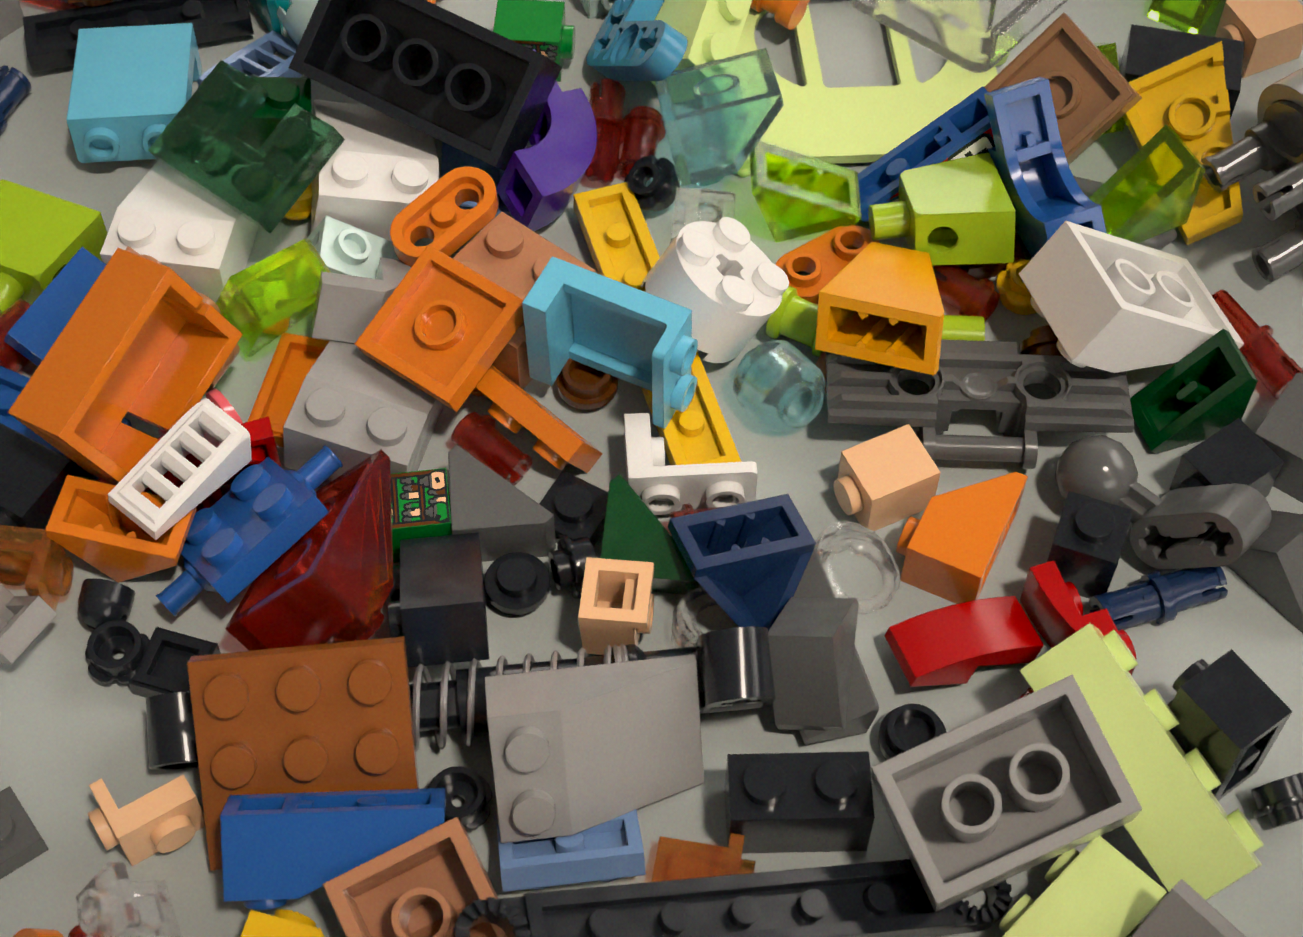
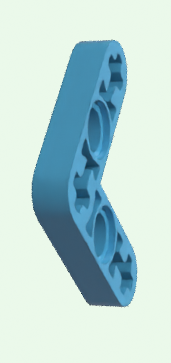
[587,0,688,81]

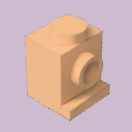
[578,557,654,655]

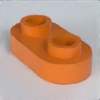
[390,166,498,267]
[775,225,880,305]

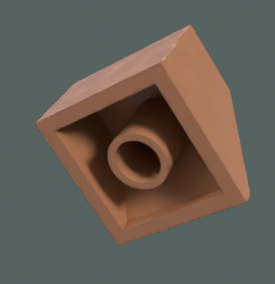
[323,817,507,937]

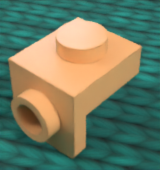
[87,774,205,866]

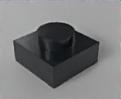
[540,470,608,547]

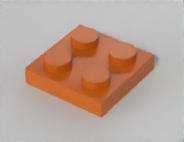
[355,244,524,412]

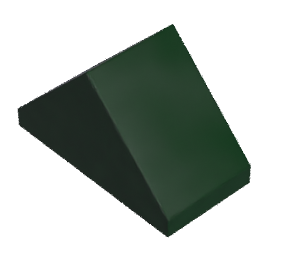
[1130,329,1258,454]
[601,474,703,596]

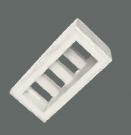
[108,398,252,540]

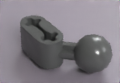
[1055,435,1272,569]

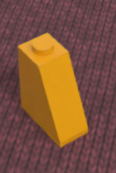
[815,242,944,375]

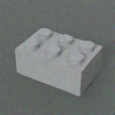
[872,674,1142,912]

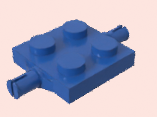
[156,445,343,616]

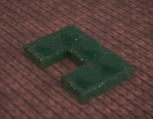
[148,60,345,234]

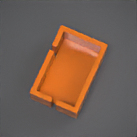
[7,248,243,485]

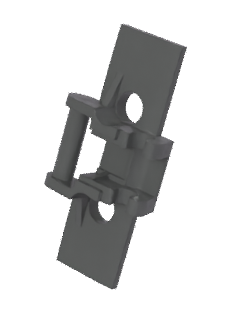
[825,340,1134,469]

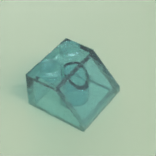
[655,48,784,187]

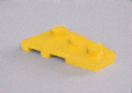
[1123,41,1243,245]

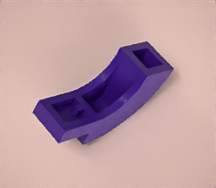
[496,49,597,231]

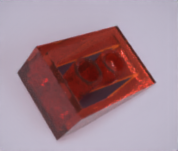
[225,449,393,651]

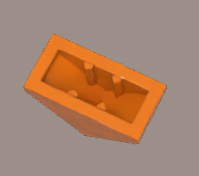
[45,475,196,583]

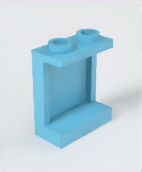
[66,23,202,163]
[522,256,698,429]

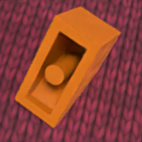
[896,472,1028,604]

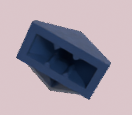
[668,494,816,631]

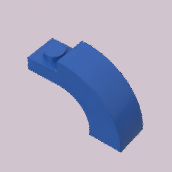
[984,77,1106,258]

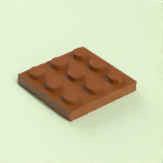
[187,636,419,871]

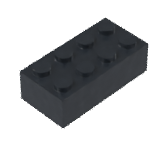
[289,0,562,171]

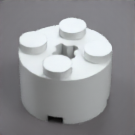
[641,217,789,363]

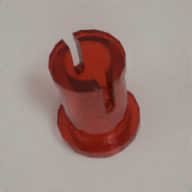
[617,106,667,180]
[932,265,1000,322]
[451,412,532,486]

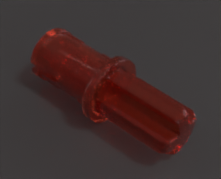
[585,79,627,185]
[1212,290,1303,399]

